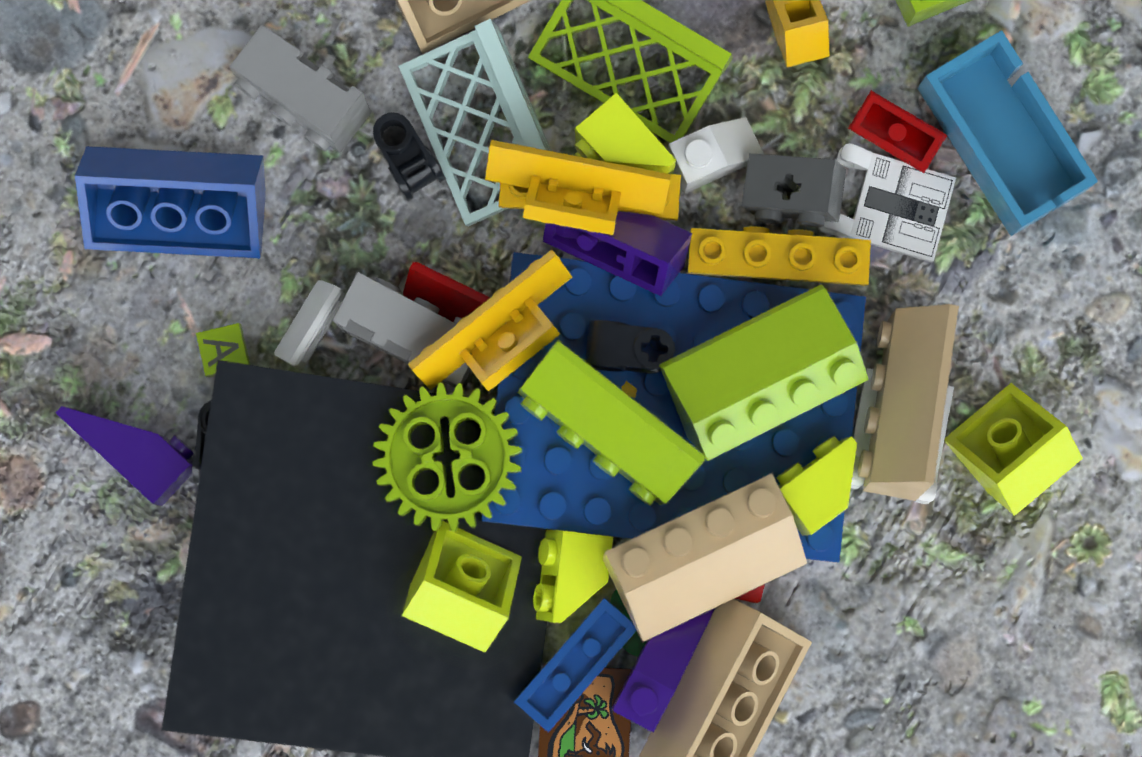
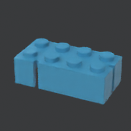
[917,30,1098,236]

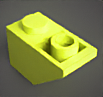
[776,435,857,536]
[533,530,613,623]

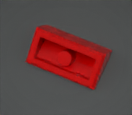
[848,90,947,173]
[403,262,490,322]

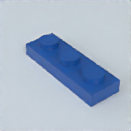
[514,598,637,733]

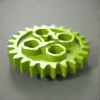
[373,382,522,532]

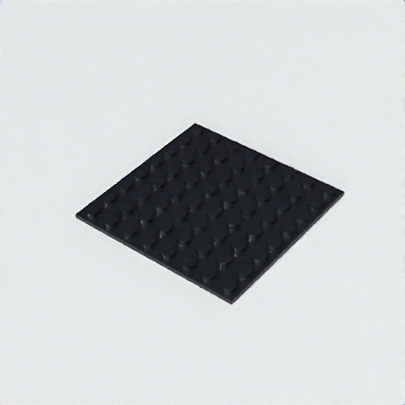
[161,360,551,757]

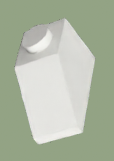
[667,117,764,194]

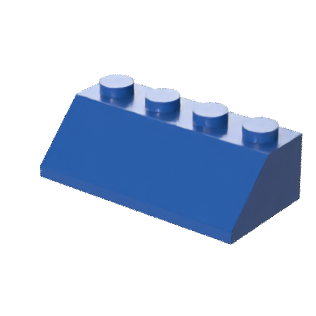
[75,146,266,258]

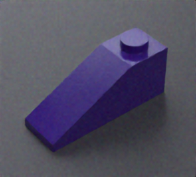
[542,211,692,296]
[55,406,194,506]
[612,608,715,733]

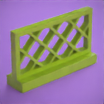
[527,0,733,143]

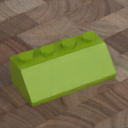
[659,284,869,461]
[517,341,707,506]

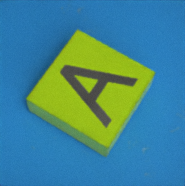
[196,323,250,377]

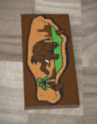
[538,663,632,757]

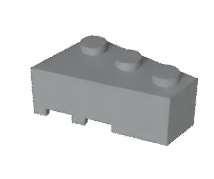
[229,25,372,154]
[333,272,471,387]

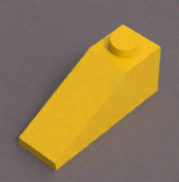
[765,0,830,67]

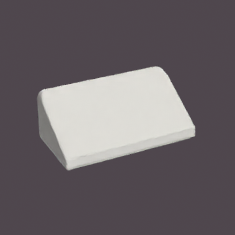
[274,280,345,370]

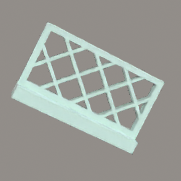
[399,19,551,227]

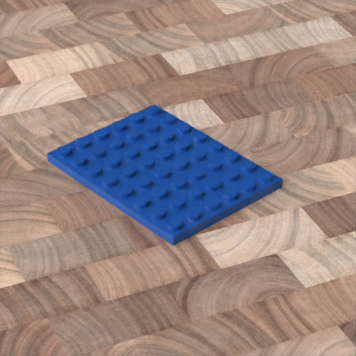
[481,252,866,563]

